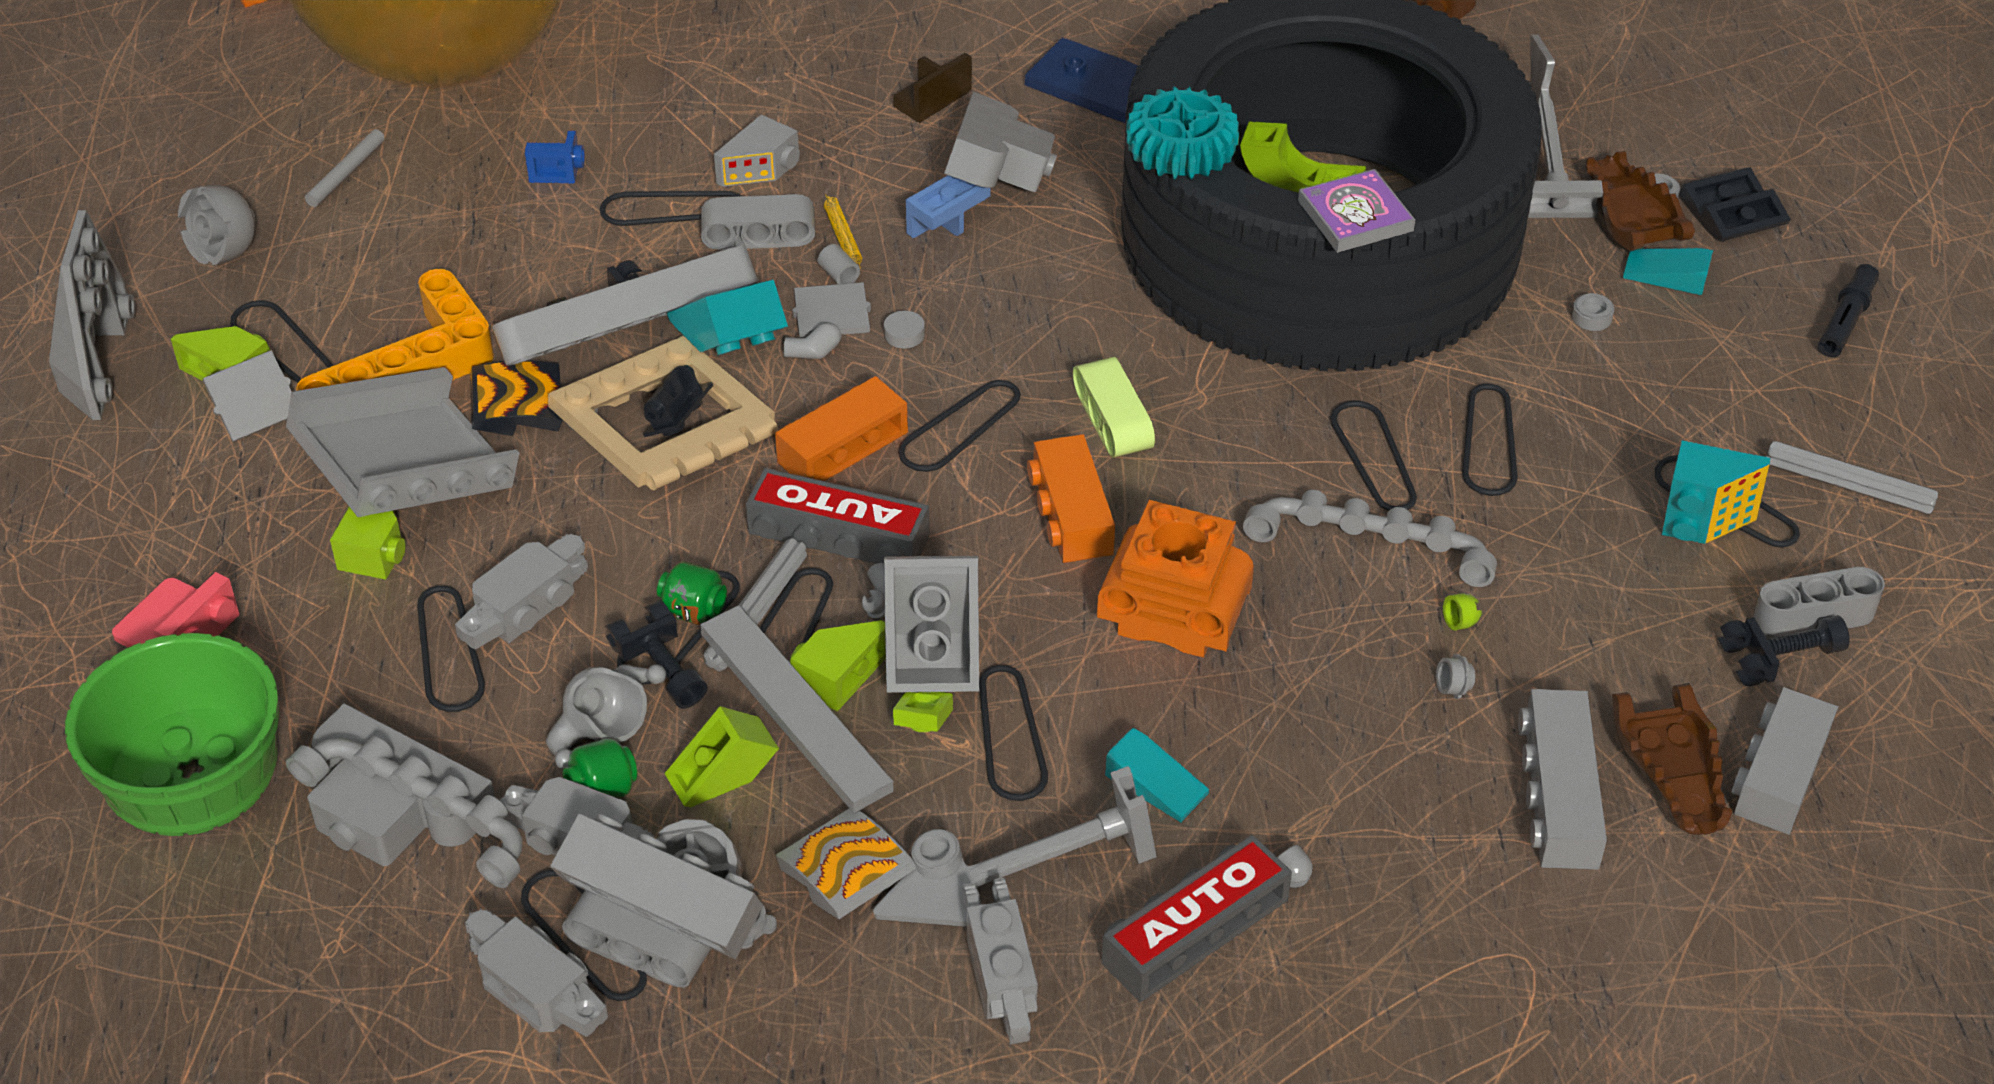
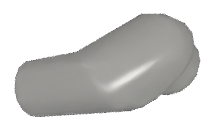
[784,322,842,359]
[862,563,885,619]

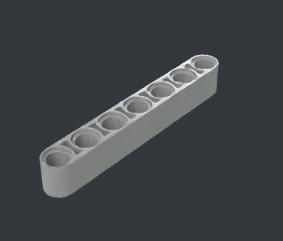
[492,245,759,366]

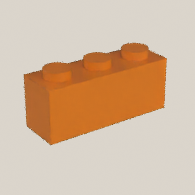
[775,376,908,481]
[1027,434,1115,563]

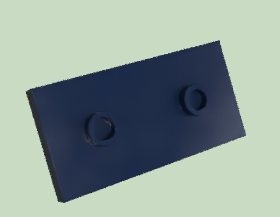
[1025,37,1138,123]

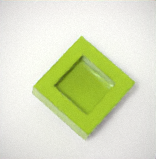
[893,692,953,732]

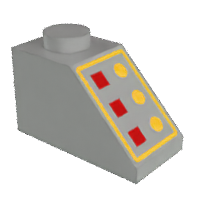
[714,115,800,187]

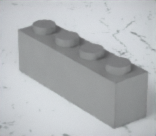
[1518,689,1607,870]
[550,813,763,960]

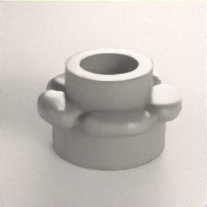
[1436,654,1475,699]

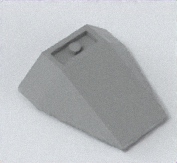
[49,210,135,420]

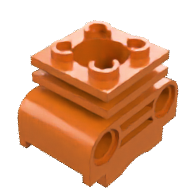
[1097,500,1254,658]

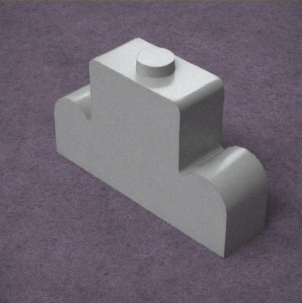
[944,92,1057,192]
[307,703,495,866]

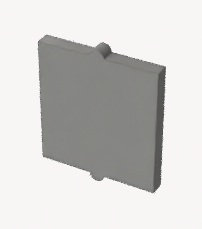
[793,282,871,338]
[202,350,292,442]

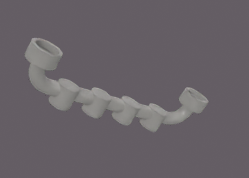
[1243,490,1497,587]
[286,736,522,888]

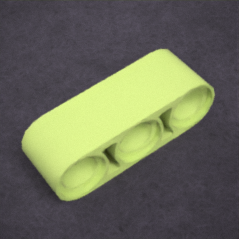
[1073,357,1155,458]

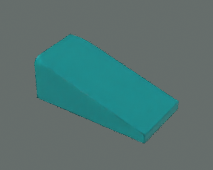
[1623,248,1713,295]
[1105,728,1209,823]

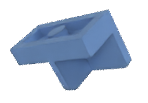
[906,175,991,238]

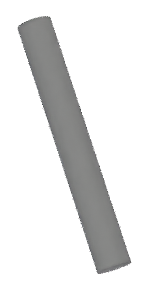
[305,129,385,207]

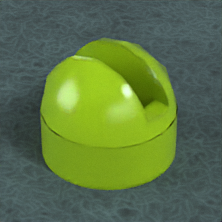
[1443,593,1482,631]

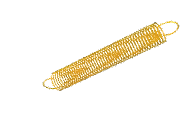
[824,194,862,270]

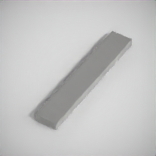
[700,605,893,813]

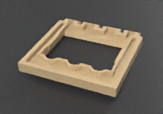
[548,336,778,490]

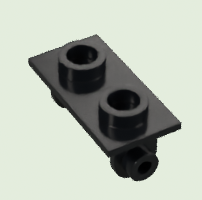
[643,365,713,437]

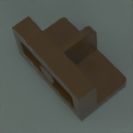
[893,53,972,123]

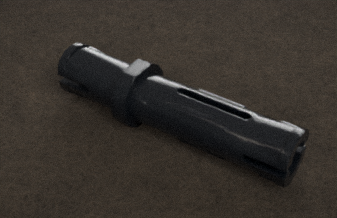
[1818,264,1879,357]

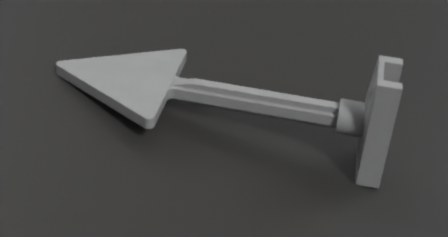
[1528,35,1603,218]
[873,766,1157,927]

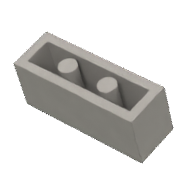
[1731,687,1838,835]

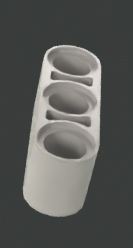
[701,194,815,250]
[1753,567,1885,639]
[562,890,711,988]

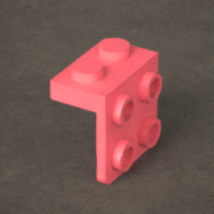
[112,572,240,648]

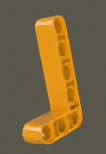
[296,269,494,391]

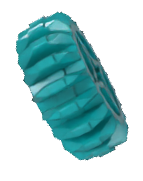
[1126,86,1239,180]

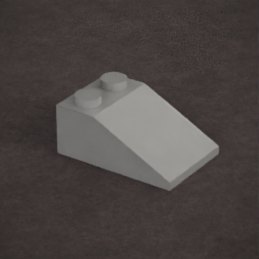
[884,556,979,692]

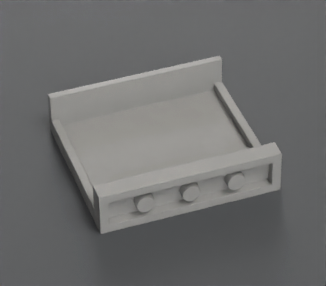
[286,367,519,517]

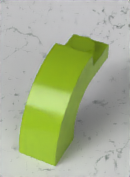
[1240,122,1366,193]

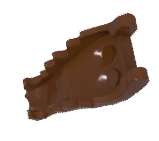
[1585,151,1695,251]
[1612,683,1732,835]

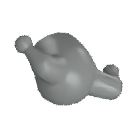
[546,665,666,769]

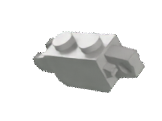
[455,533,588,650]
[500,777,654,856]
[962,878,1038,1044]
[465,909,608,1037]

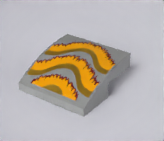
[776,808,916,919]

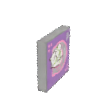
[1298,169,1415,253]

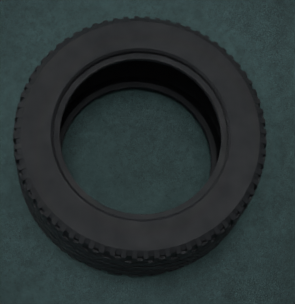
[1121,0,1542,371]

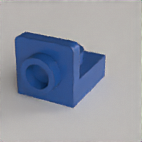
[525,131,585,183]

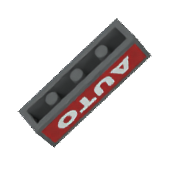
[746,468,930,564]
[1102,835,1292,1003]

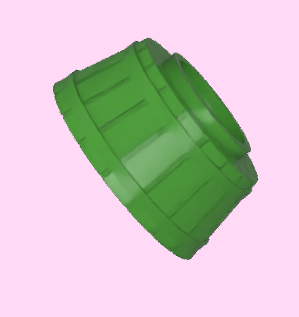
[65,633,280,836]

